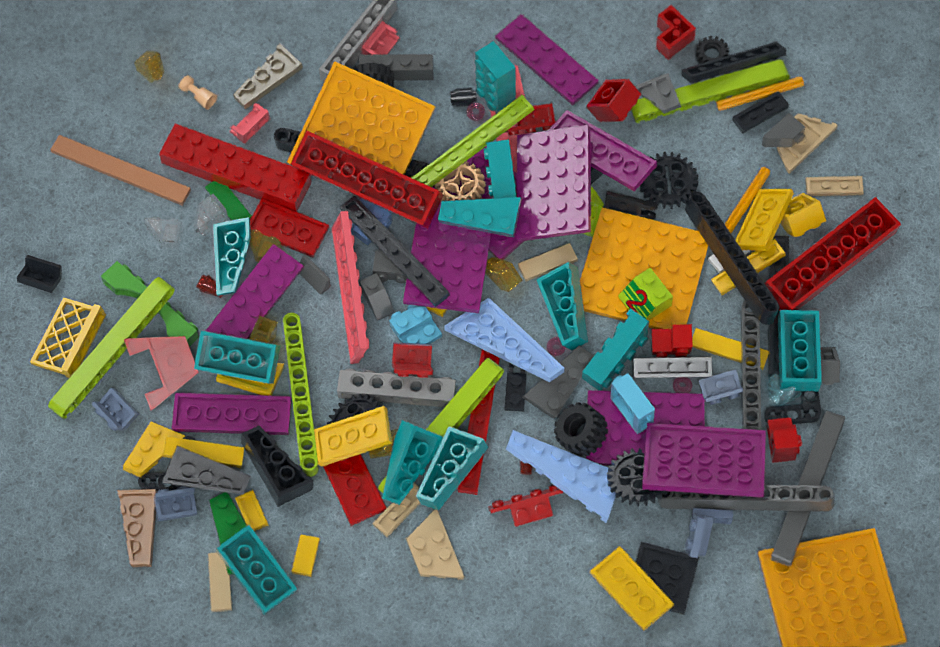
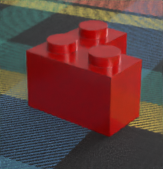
[656,5,696,60]
[651,324,693,357]
[766,418,802,463]

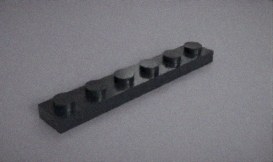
[682,42,786,84]

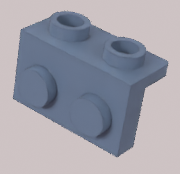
[698,369,743,405]
[92,387,139,431]
[153,486,197,521]
[685,513,714,558]

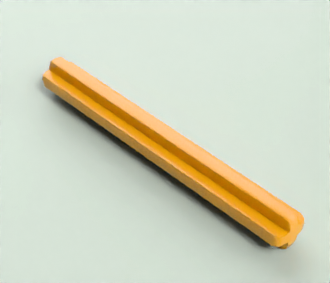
[716,77,804,111]
[725,167,770,233]

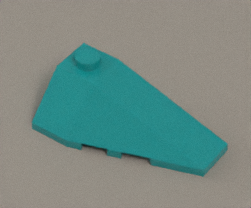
[213,217,251,296]
[382,420,443,505]

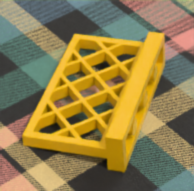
[30,297,106,378]

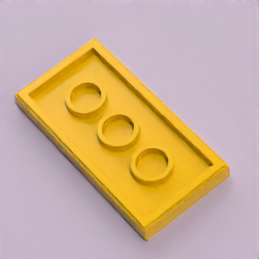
[735,189,794,251]
[314,406,392,467]
[590,546,674,631]

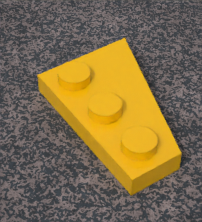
[216,363,284,396]
[123,422,186,478]

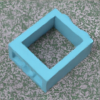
[611,373,655,434]

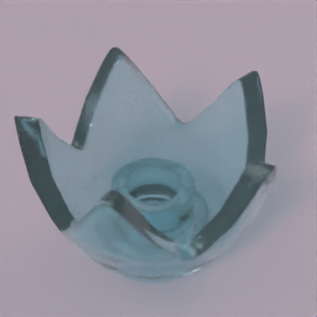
[768,373,802,405]

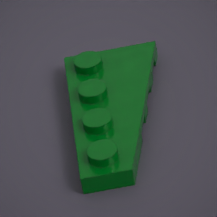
[209,492,246,575]

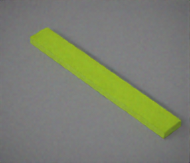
[412,95,534,187]

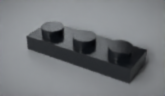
[732,91,789,134]

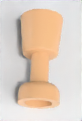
[179,75,217,110]

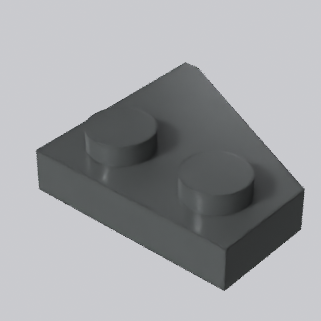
[635,73,681,113]

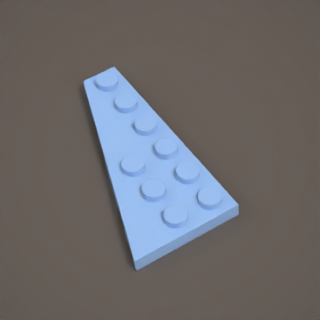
[444,298,564,382]
[506,430,615,523]

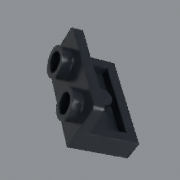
[17,255,62,293]

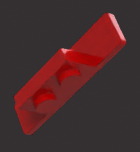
[504,103,556,136]
[488,484,564,527]

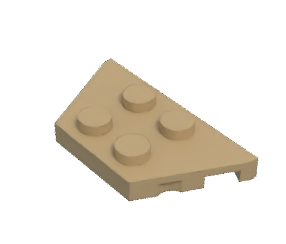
[776,113,837,174]
[406,510,464,580]

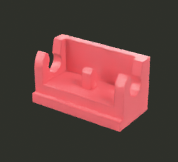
[362,21,399,55]
[230,103,270,144]

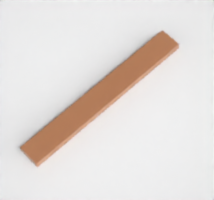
[50,135,191,206]

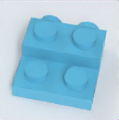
[389,305,442,344]

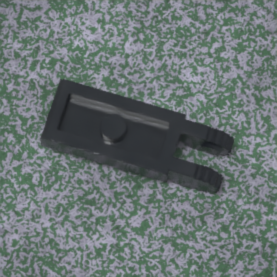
[604,191,658,220]
[505,363,526,412]

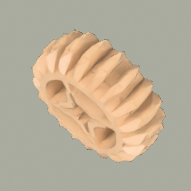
[435,161,486,202]

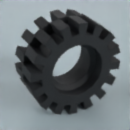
[695,36,729,64]

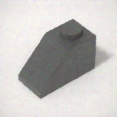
[762,113,805,147]
[359,273,395,321]
[820,347,840,385]

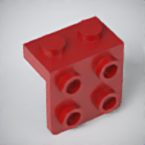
[392,343,433,378]

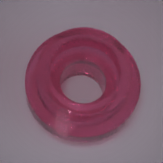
[466,102,485,121]
[547,337,566,356]
[673,377,692,393]

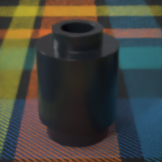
[450,87,477,107]

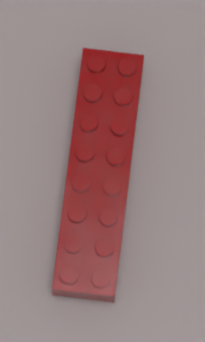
[159,123,312,212]
[291,131,444,229]
[765,197,901,311]

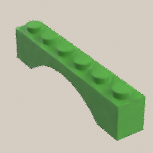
[101,261,199,347]

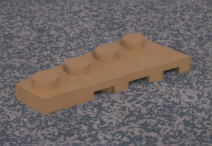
[117,489,158,567]

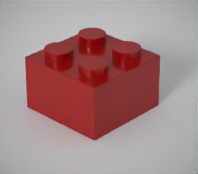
[586,79,641,122]

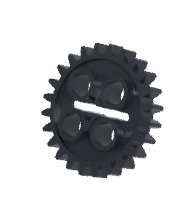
[640,152,699,209]
[327,394,382,425]
[607,448,667,506]

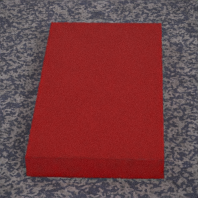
[250,199,330,258]
[323,454,387,526]

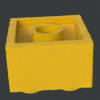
[780,193,827,237]

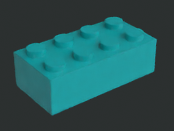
[474,41,516,114]
[778,310,822,391]
[194,331,281,384]
[216,525,297,615]

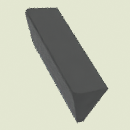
[299,255,331,295]

